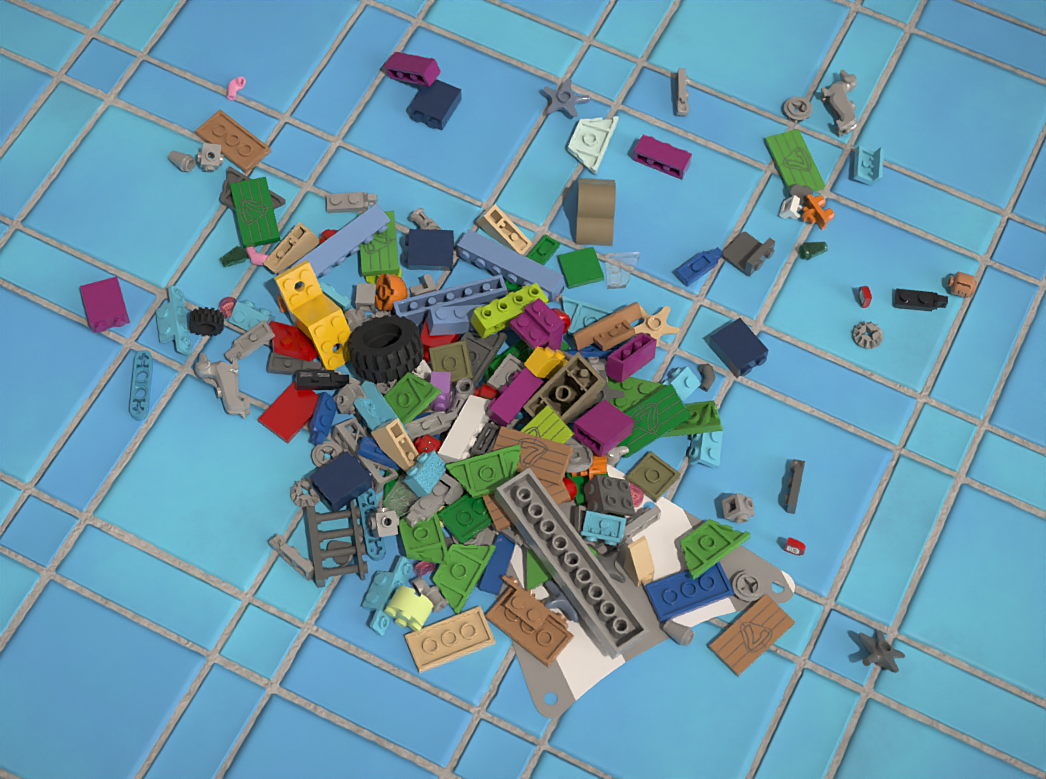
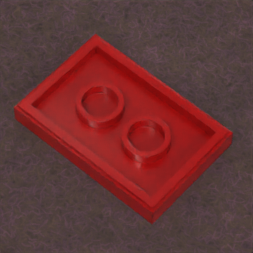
[258,380,319,444]

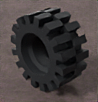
[189,307,224,337]

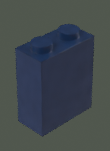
[410,79,462,131]
[404,229,454,271]
[709,318,769,378]
[309,451,373,513]

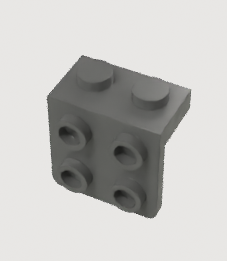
[722,232,775,277]
[583,474,635,516]

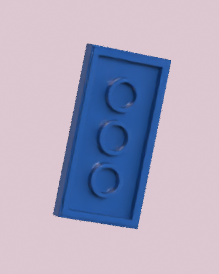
[644,561,734,623]

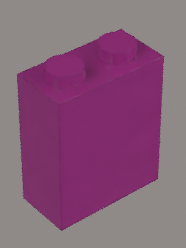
[80,276,130,333]
[573,400,634,457]

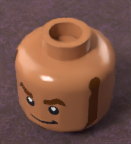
[947,272,977,298]

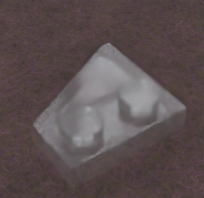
[604,252,640,289]
[383,471,421,517]

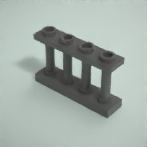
[307,500,368,588]

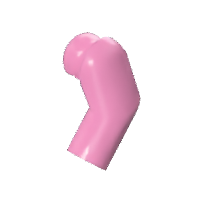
[227,76,246,101]
[246,246,269,266]

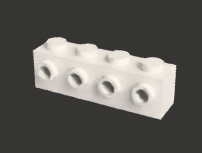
[438,395,492,465]

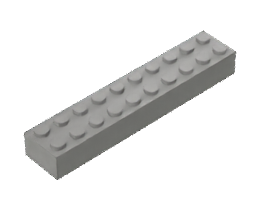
[494,468,650,660]

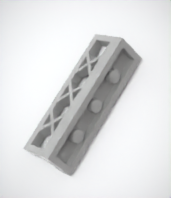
[332,417,398,494]

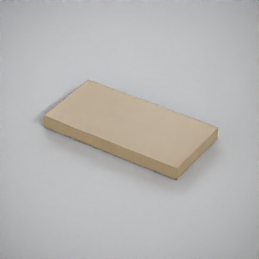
[404,606,496,674]

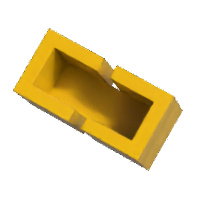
[524,346,568,379]

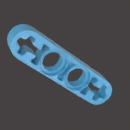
[130,350,153,421]
[358,488,386,561]

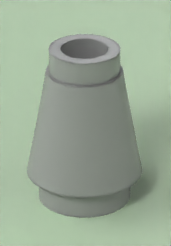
[168,150,196,172]
[663,620,695,646]

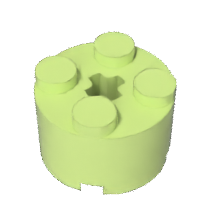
[384,586,433,632]

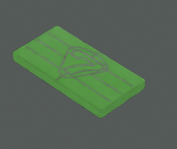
[765,129,825,197]
[358,211,399,276]

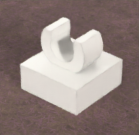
[779,195,803,219]
[412,360,431,381]

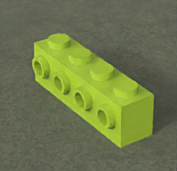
[470,283,549,339]

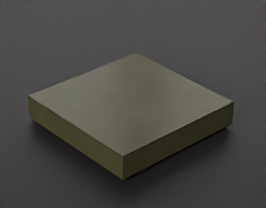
[429,340,474,383]
[625,451,681,503]

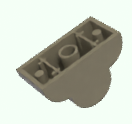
[576,178,616,246]
[523,352,606,425]

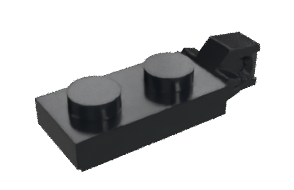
[895,288,948,312]
[295,370,350,390]

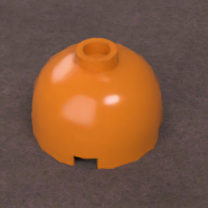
[375,273,409,311]

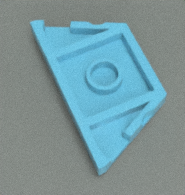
[562,296,615,337]

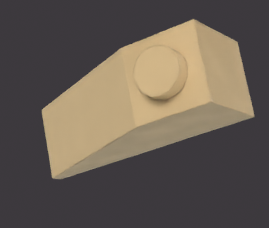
[476,204,533,255]
[263,222,319,274]
[371,418,419,473]
[623,536,655,587]

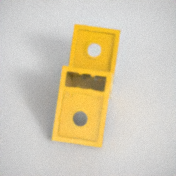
[274,260,352,370]

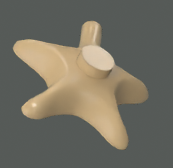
[633,306,680,347]

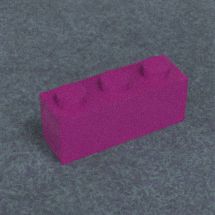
[384,52,441,87]
[633,135,692,180]
[606,332,657,383]
[487,367,543,427]

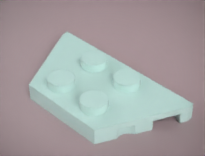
[568,116,619,174]

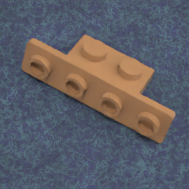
[573,302,642,351]
[502,575,569,631]

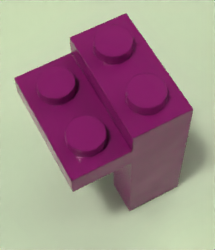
[509,298,565,351]

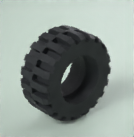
[347,315,424,383]

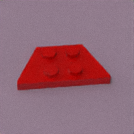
[269,321,339,361]

